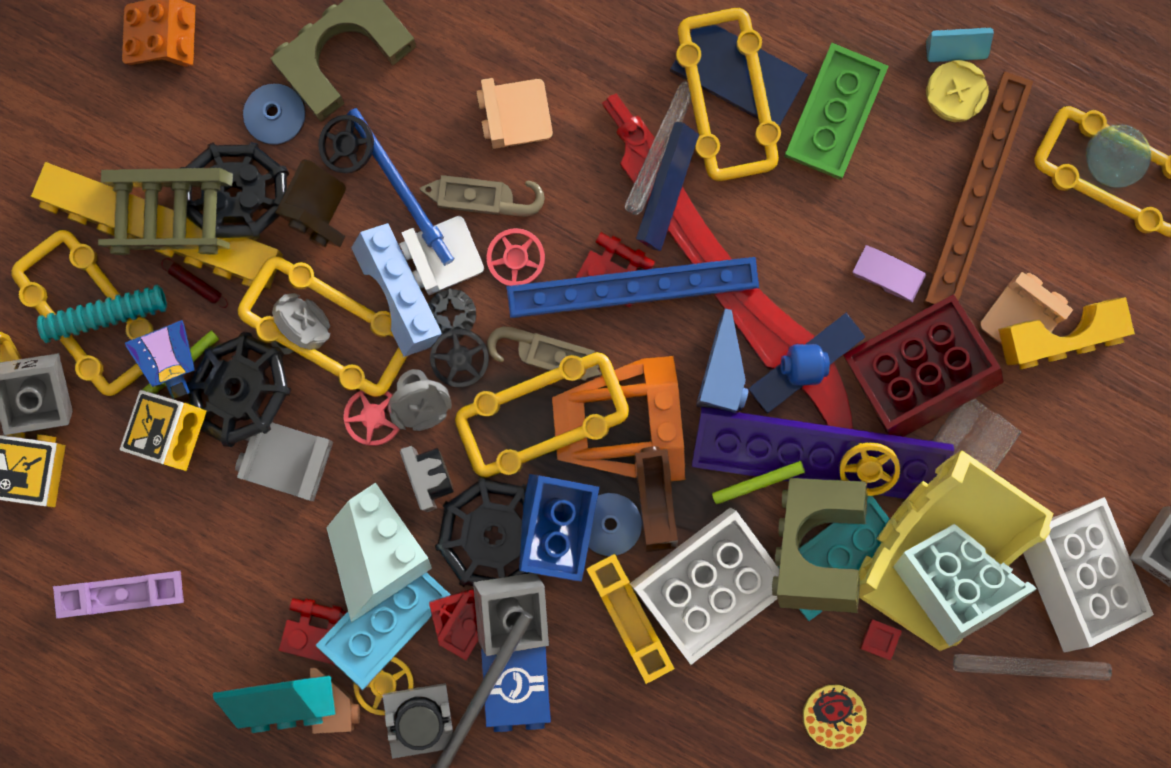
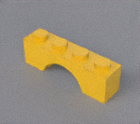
[998,297,1135,369]
[586,554,675,684]

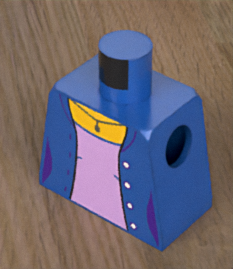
[125,320,195,399]

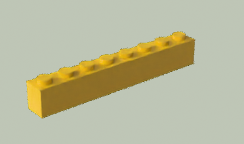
[31,162,283,289]

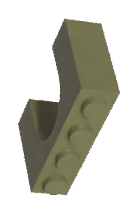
[270,0,416,122]
[772,478,868,613]

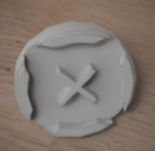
[271,293,331,354]
[388,369,452,431]

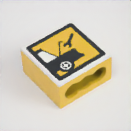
[120,390,207,471]
[0,432,66,507]

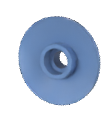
[243,84,305,145]
[588,493,642,556]

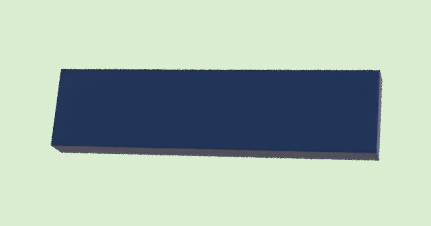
[636,122,699,251]
[748,312,865,414]

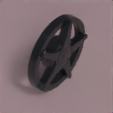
[318,115,374,173]
[430,329,489,387]

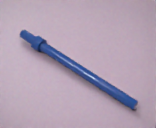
[347,108,454,266]

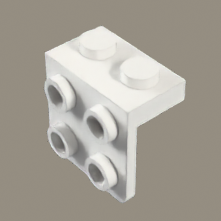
[400,216,484,295]

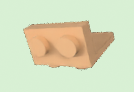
[477,78,553,149]
[979,272,1074,345]

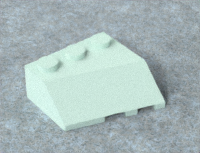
[326,483,432,622]
[893,524,1037,647]

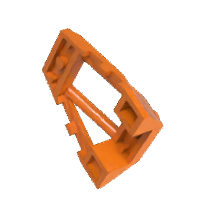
[552,356,685,481]

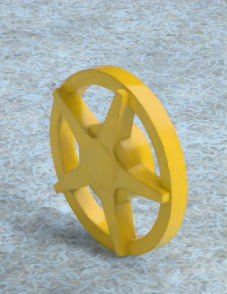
[840,443,900,496]
[354,657,414,715]

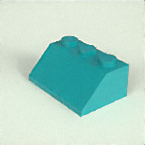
[213,676,335,733]

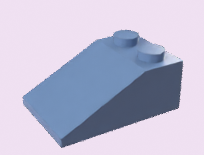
[696,308,749,413]

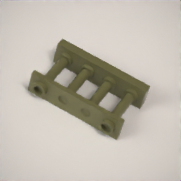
[98,168,233,255]

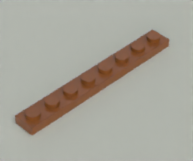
[923,71,1034,306]

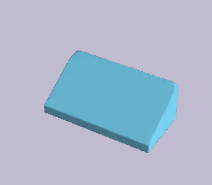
[926,28,994,62]

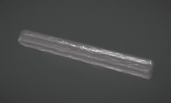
[625,81,692,215]
[953,654,1112,680]

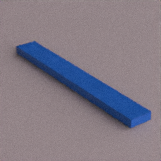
[506,257,759,318]

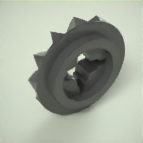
[428,289,476,339]

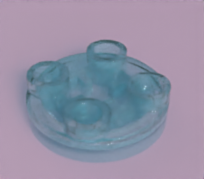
[1086,124,1151,188]

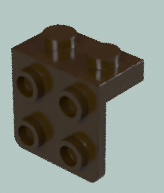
[275,159,346,248]

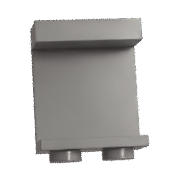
[235,422,333,502]

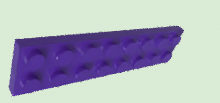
[692,407,954,499]

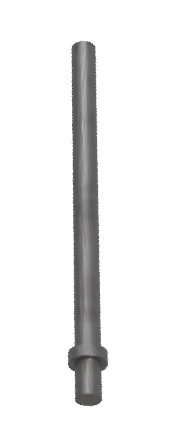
[430,611,533,768]

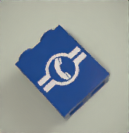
[481,646,551,732]

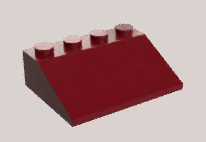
[843,294,1004,437]

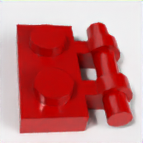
[576,232,655,308]
[279,598,347,665]

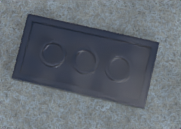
[670,24,808,126]

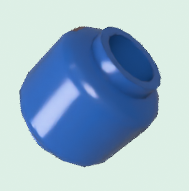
[781,344,830,385]

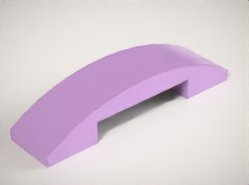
[53,571,184,618]

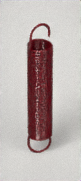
[161,258,228,308]

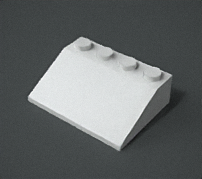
[1023,497,1154,652]
[630,508,779,665]

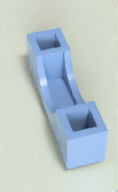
[351,223,442,357]

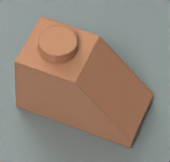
[310,667,360,734]

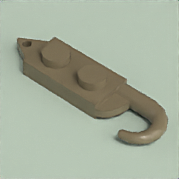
[420,175,545,217]
[487,326,602,382]

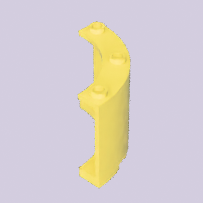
[859,450,1054,651]

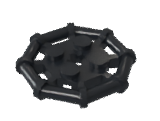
[180,142,289,240]
[186,332,291,447]
[435,477,529,587]

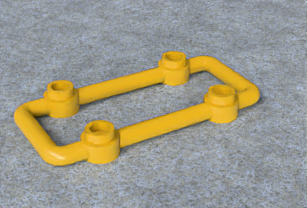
[676,8,781,181]
[1034,106,1171,238]
[11,230,153,396]
[238,257,408,397]
[455,352,629,478]

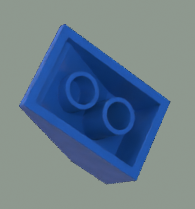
[519,474,599,582]

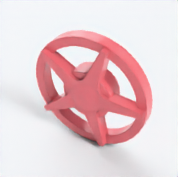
[487,228,545,286]
[344,390,400,446]

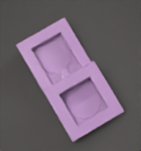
[853,245,926,302]

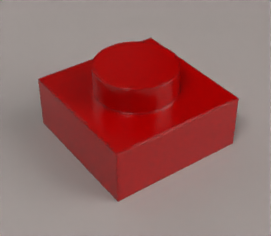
[859,619,902,661]

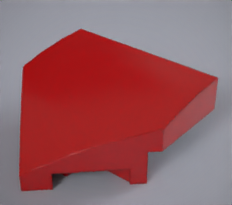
[429,589,478,661]

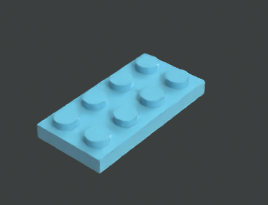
[316,572,451,690]

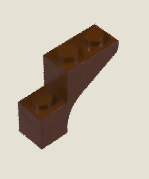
[635,446,678,552]

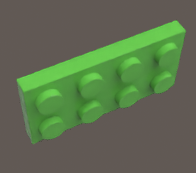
[784,43,889,180]

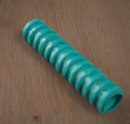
[37,284,167,343]

